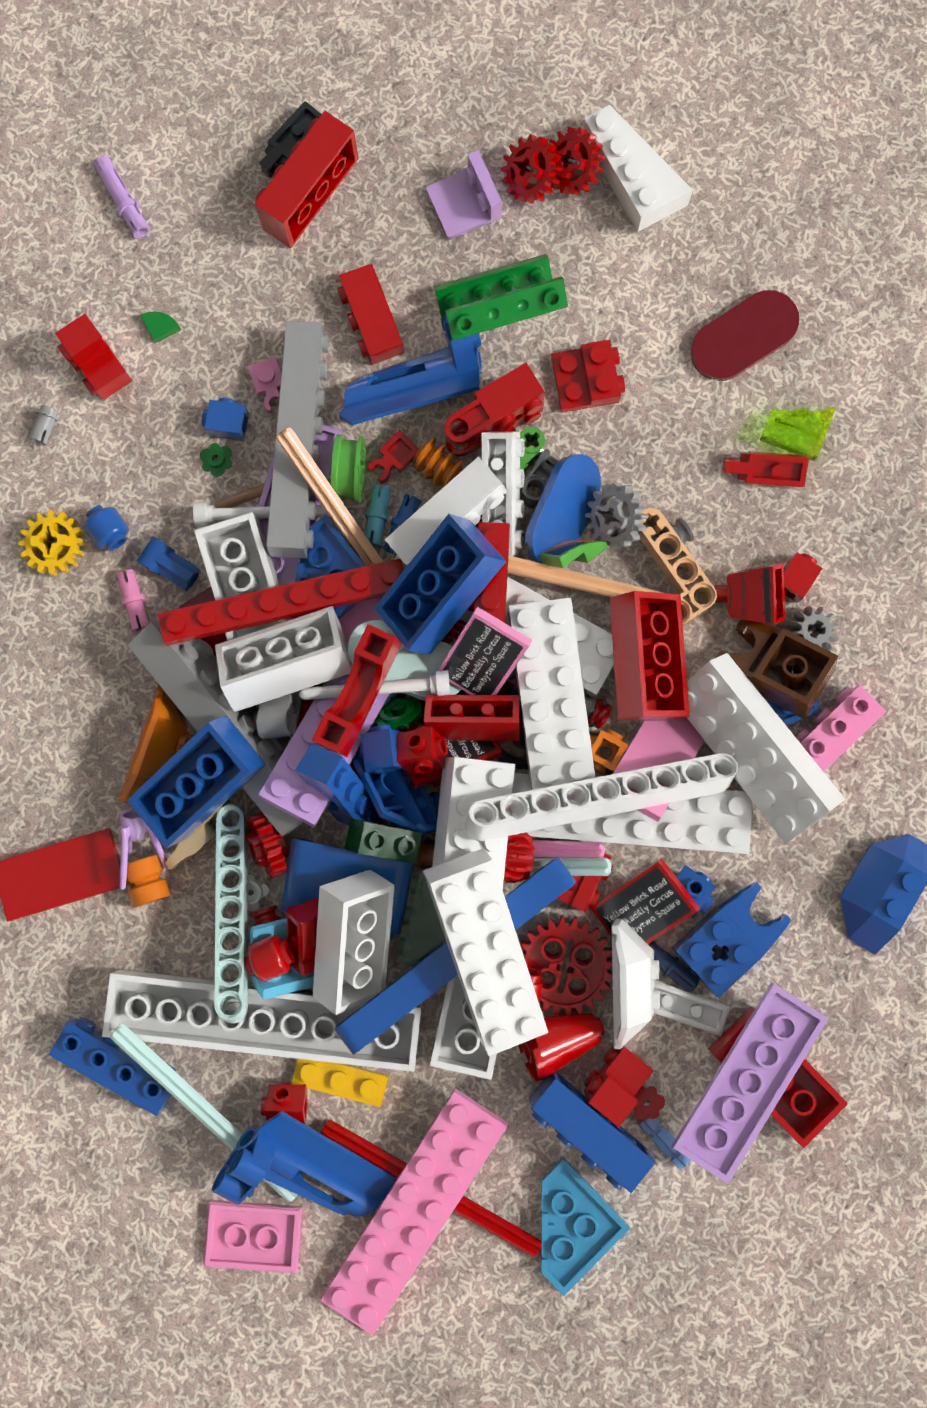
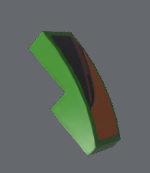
[539,539,608,568]

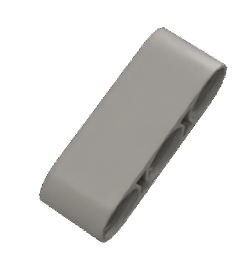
[256,690,302,739]

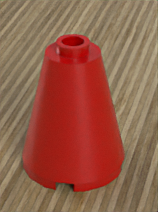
[518,1013,605,1082]

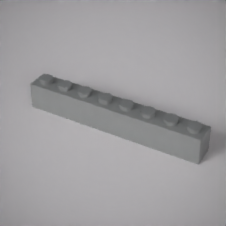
[266,321,329,559]

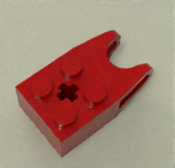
[444,362,545,456]

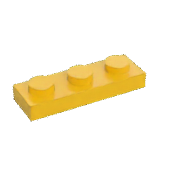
[291,1059,389,1107]

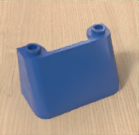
[280,838,415,940]

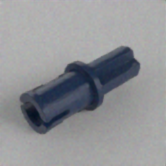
[649,940,700,992]

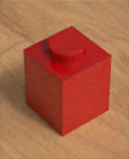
[784,552,823,603]

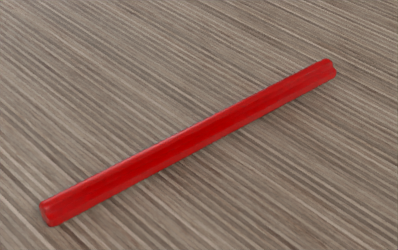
[321,1120,542,1257]

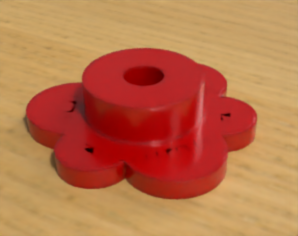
[633,1086,665,1121]

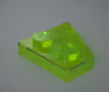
[760,407,836,462]

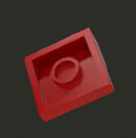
[551,339,625,413]

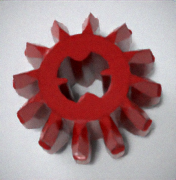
[504,832,535,883]

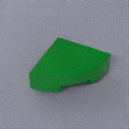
[140,311,181,343]

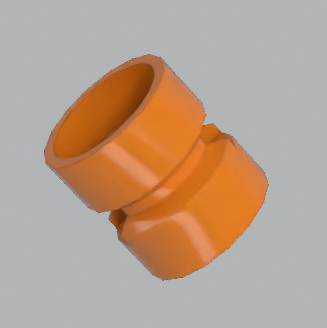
[119,855,171,909]

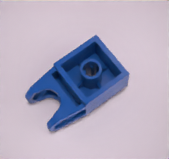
[672,882,791,998]

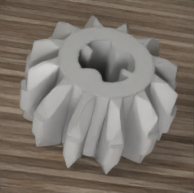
[787,606,840,651]

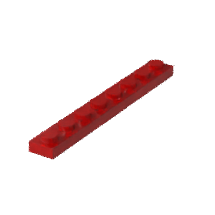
[157,559,404,646]

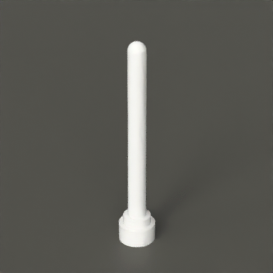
[193,502,330,527]
[299,670,450,700]

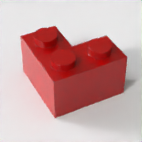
[55,314,133,400]
[583,1045,654,1127]

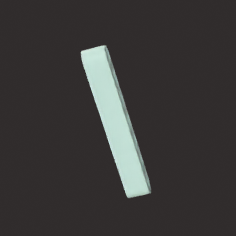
[214,804,248,1024]

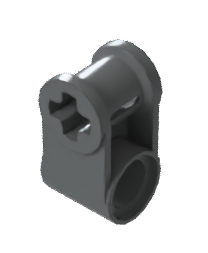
[520,449,559,508]

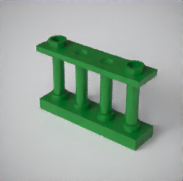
[434,254,568,341]

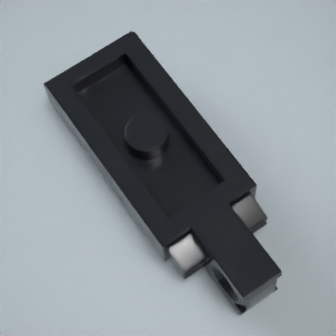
[259,101,322,178]

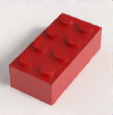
[254,110,359,248]
[610,591,690,721]
[708,1006,848,1149]

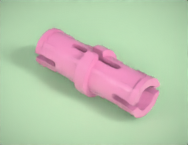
[116,569,149,632]

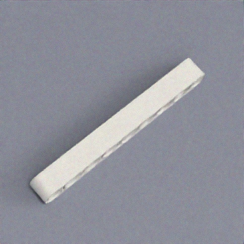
[465,753,738,841]

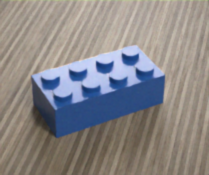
[374,514,506,654]
[127,716,266,849]
[529,1072,655,1193]

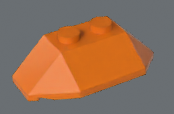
[118,685,190,803]

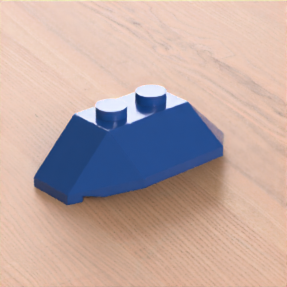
[353,724,438,834]
[839,834,927,955]

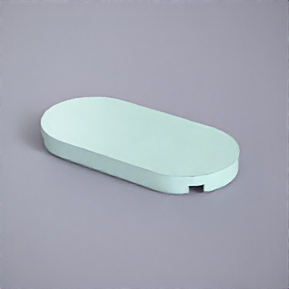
[347,620,461,701]

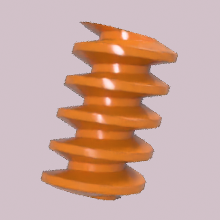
[412,437,464,488]

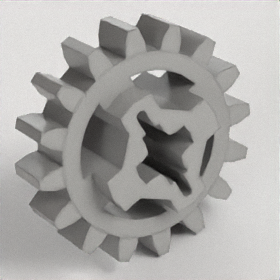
[585,483,649,549]

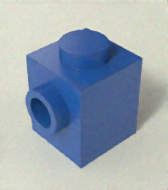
[202,398,249,442]
[360,725,404,774]

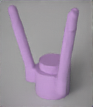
[120,810,168,890]

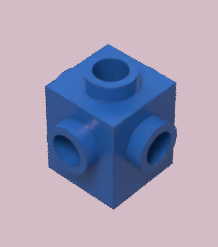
[677,865,716,919]

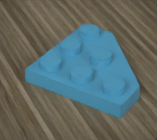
[541,1156,630,1296]

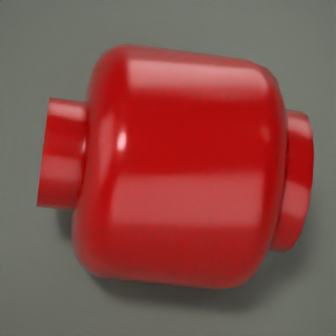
[244,935,294,982]

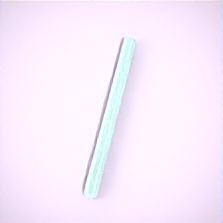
[110,1024,298,1202]

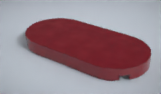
[691,290,799,381]

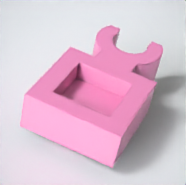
[248,357,282,414]

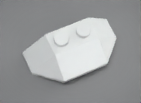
[612,919,660,1049]

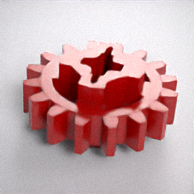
[549,127,605,196]
[500,134,563,204]
[245,812,288,879]

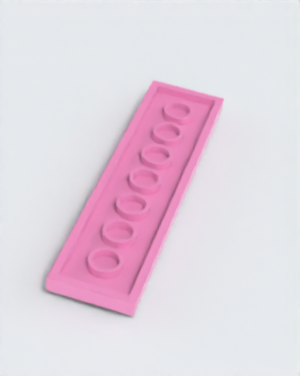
[320,1088,508,1336]

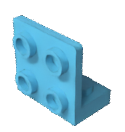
[249,919,314,1000]

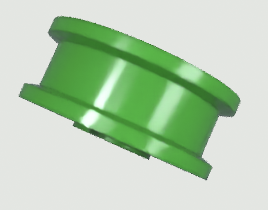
[331,434,366,503]

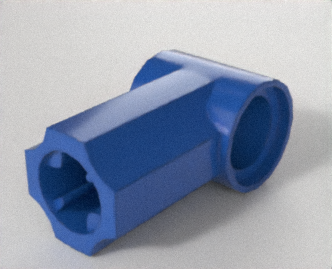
[136,536,201,591]

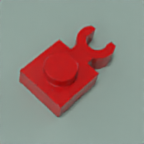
[367,430,419,484]

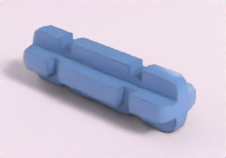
[639,1117,690,1169]

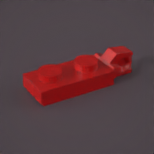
[722,451,809,487]

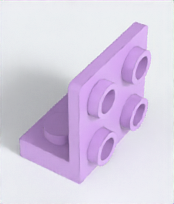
[426,150,502,240]

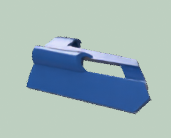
[339,314,482,425]
[212,1111,396,1217]

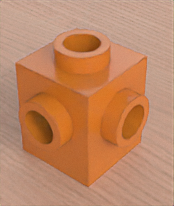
[590,729,628,775]

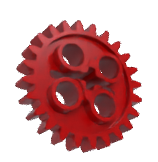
[520,915,613,1016]

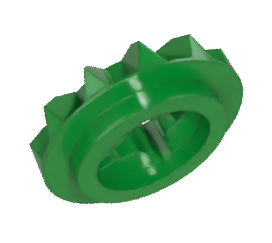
[375,698,424,731]

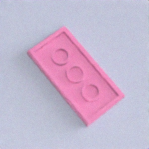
[613,717,704,822]

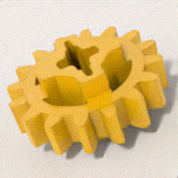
[18,510,87,576]

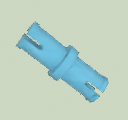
[365,485,391,547]

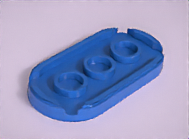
[526,454,601,564]

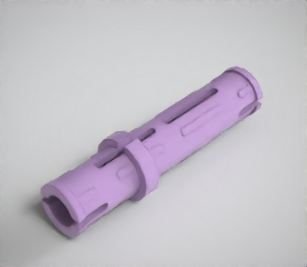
[93,155,151,238]

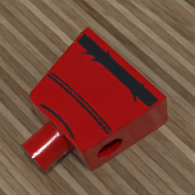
[714,563,786,625]

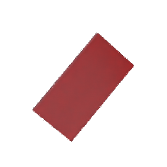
[0,828,127,922]

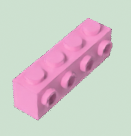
[795,685,886,772]

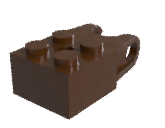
[715,619,839,719]

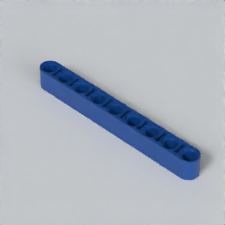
[334,856,577,1055]

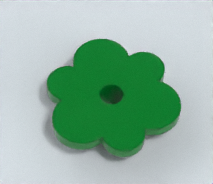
[200,443,232,477]

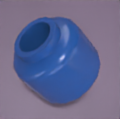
[83,505,129,552]

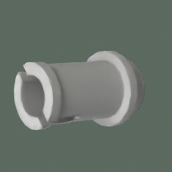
[28,405,59,445]

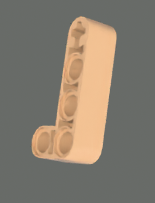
[638,508,717,626]

